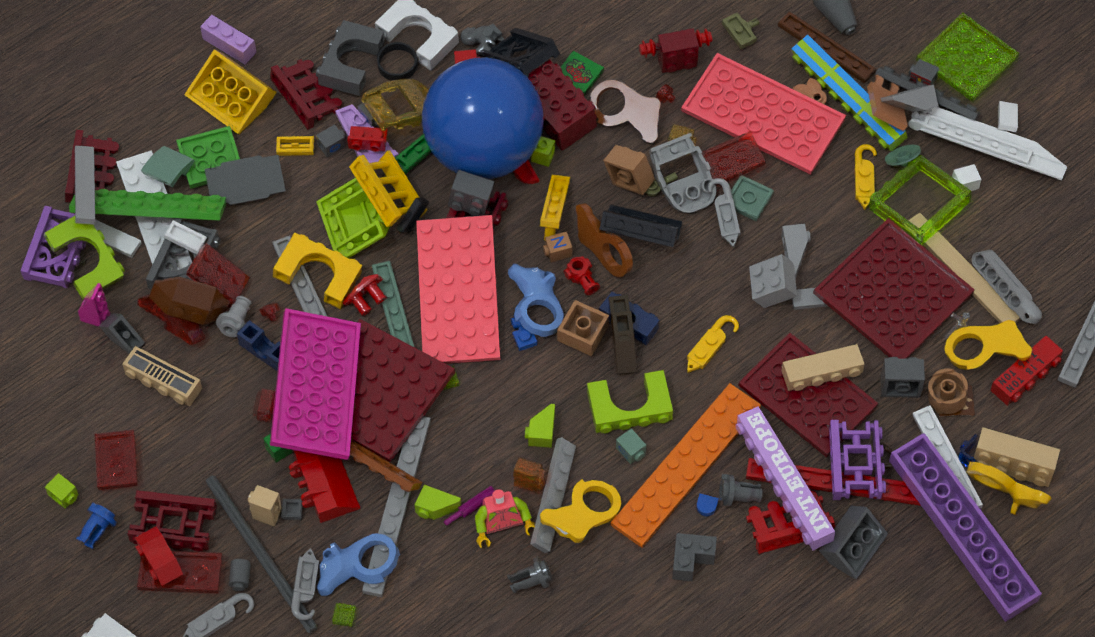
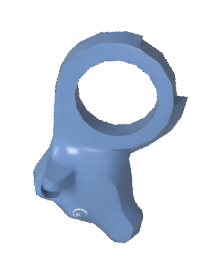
[508,264,564,337]
[317,533,400,596]

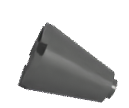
[813,0,857,35]

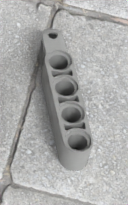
[972,249,1042,324]

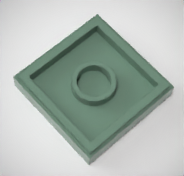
[731,175,774,221]

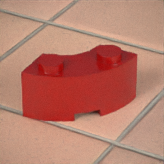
[135,526,183,586]

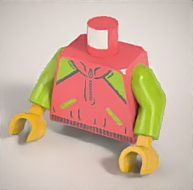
[475,490,535,548]

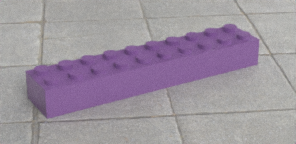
[889,433,1042,622]

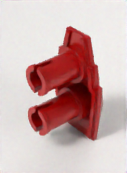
[342,274,387,316]

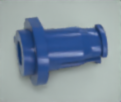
[76,503,117,549]

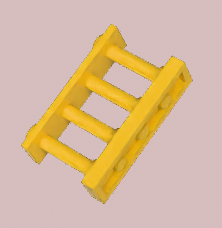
[349,150,427,227]

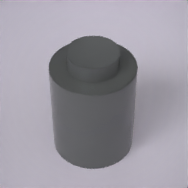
[229,559,251,591]

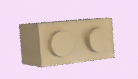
[248,485,282,527]

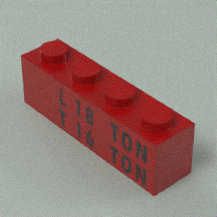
[990,336,1063,406]

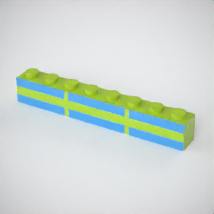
[791,34,908,152]

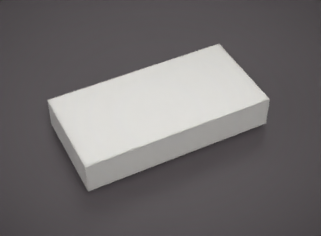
[998,101,1018,132]
[164,220,207,255]

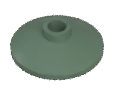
[885,144,921,166]

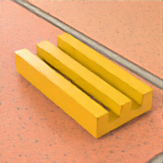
[276,136,314,156]

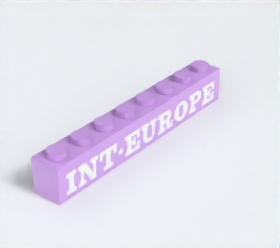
[735,406,835,550]

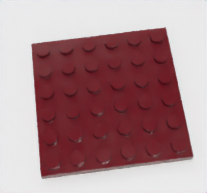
[813,218,975,359]
[351,319,455,462]

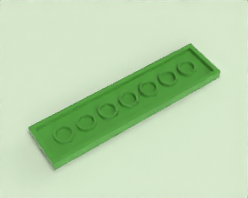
[69,189,226,220]

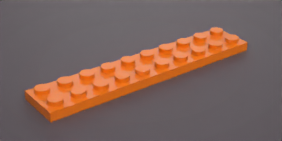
[611,383,761,548]

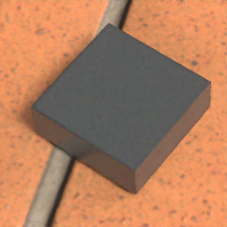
[281,499,303,520]

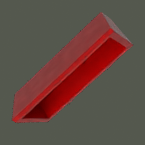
[289,450,360,523]

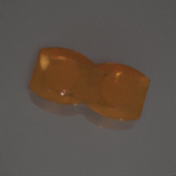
[513,457,545,493]

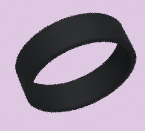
[377,42,418,82]

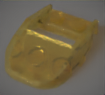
[361,79,429,131]

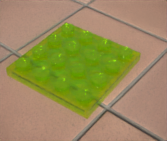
[916,12,1019,102]

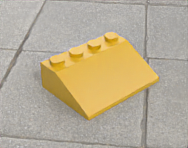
[184,49,277,134]

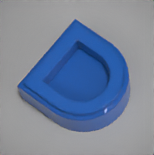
[696,493,719,516]

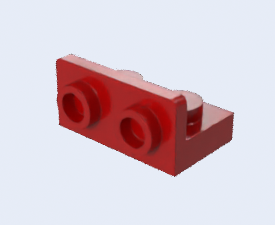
[347,126,388,152]

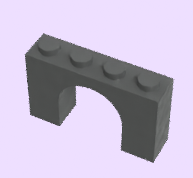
[316,20,385,96]

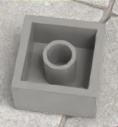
[749,254,797,308]

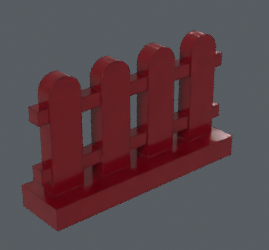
[270,59,342,130]
[65,129,119,203]

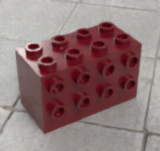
[528,59,597,151]

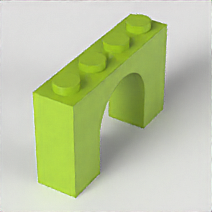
[44,216,125,300]
[587,370,673,433]

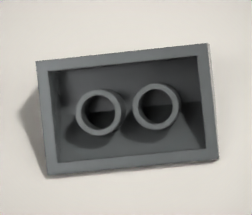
[819,506,888,579]

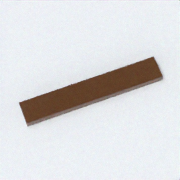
[778,11,876,84]

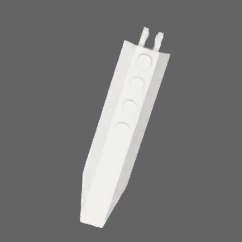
[908,107,1067,180]

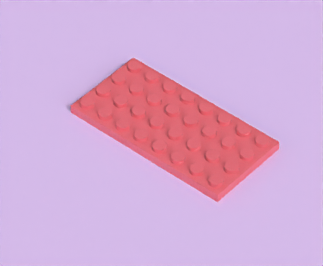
[681,53,846,175]
[416,215,500,364]

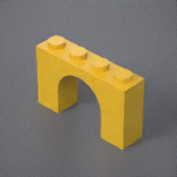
[273,233,362,310]

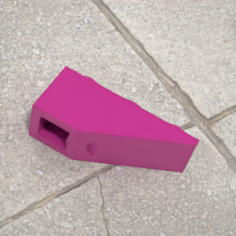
[78,283,110,327]

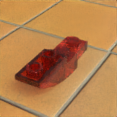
[137,294,206,345]

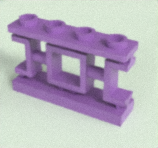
[829,420,886,500]

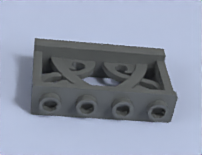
[146,218,221,289]

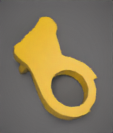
[945,320,1032,370]
[966,462,1051,515]
[540,479,621,543]

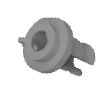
[216,296,252,337]

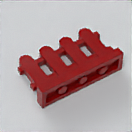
[746,491,835,554]

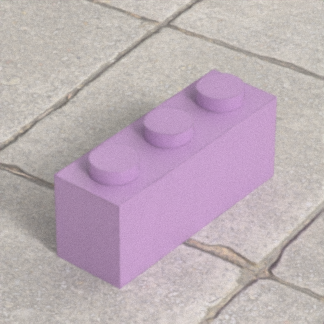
[200,15,256,65]

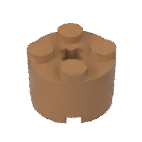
[928,369,968,414]

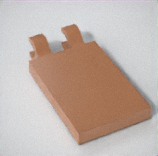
[867,75,908,131]

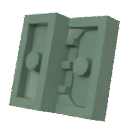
[141,146,195,187]

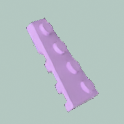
[335,104,399,163]

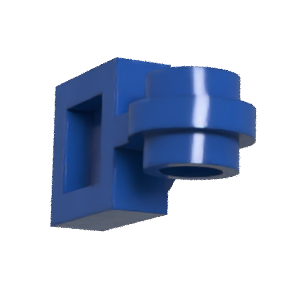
[510,315,537,351]

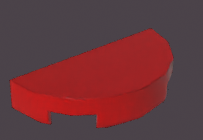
[513,160,539,184]

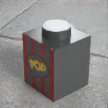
[909,59,939,85]

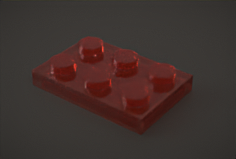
[701,131,766,186]
[186,243,250,308]
[95,430,138,490]

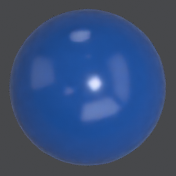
[422,57,544,179]

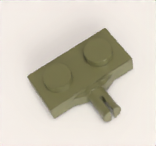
[722,13,760,49]

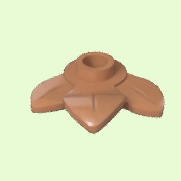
[792,78,827,105]

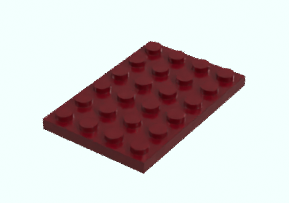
[738,333,878,458]

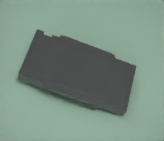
[205,155,286,205]

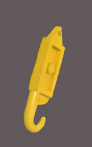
[855,144,877,210]
[687,315,739,373]

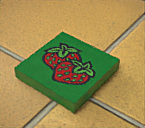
[560,51,604,96]

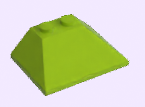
[316,178,389,258]

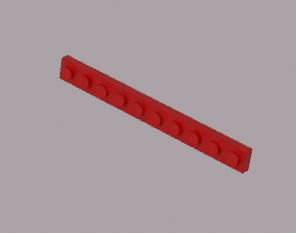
[746,458,921,506]

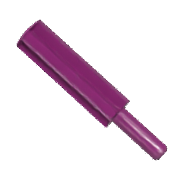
[444,486,495,525]

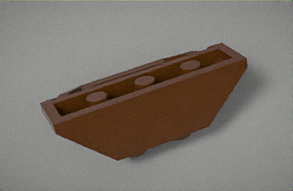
[149,277,229,325]

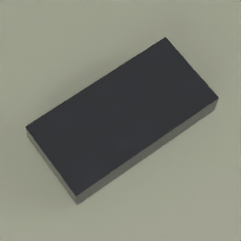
[396,198,429,232]

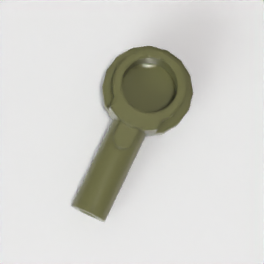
[645,172,678,197]

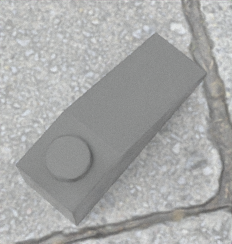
[881,85,938,114]
[781,224,810,280]

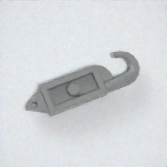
[708,178,741,248]
[291,548,319,620]
[183,593,254,637]

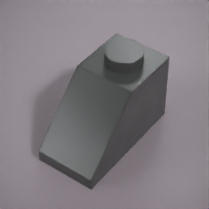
[99,313,145,354]

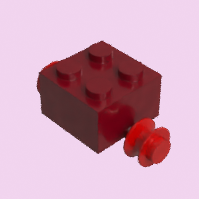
[639,28,712,73]

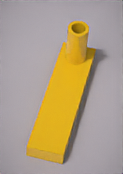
[540,175,570,240]

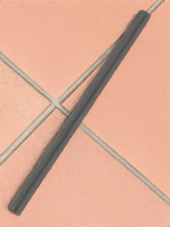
[206,475,317,633]

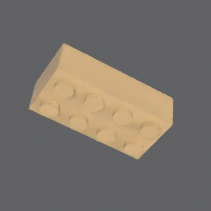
[972,427,1060,487]

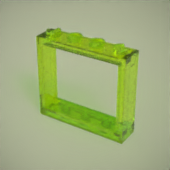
[870,154,972,245]

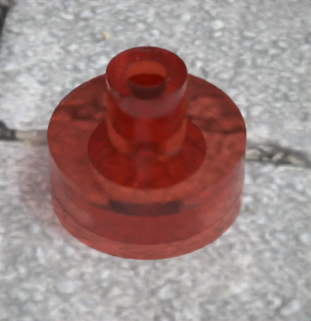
[656,84,675,103]
[259,302,280,321]

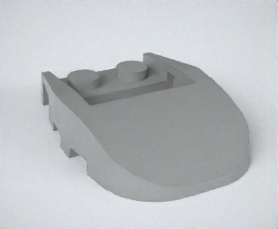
[649,133,716,213]

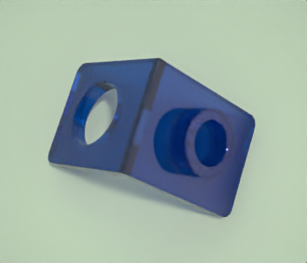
[958,434,978,467]

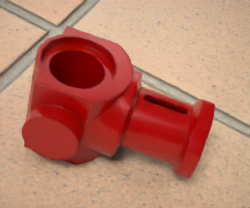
[563,256,600,296]

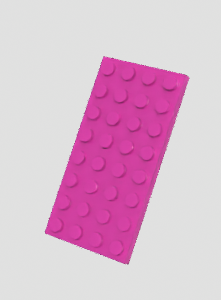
[270,308,361,460]

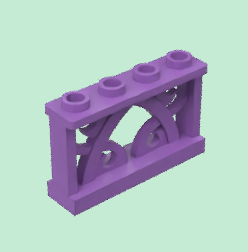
[21,206,86,288]

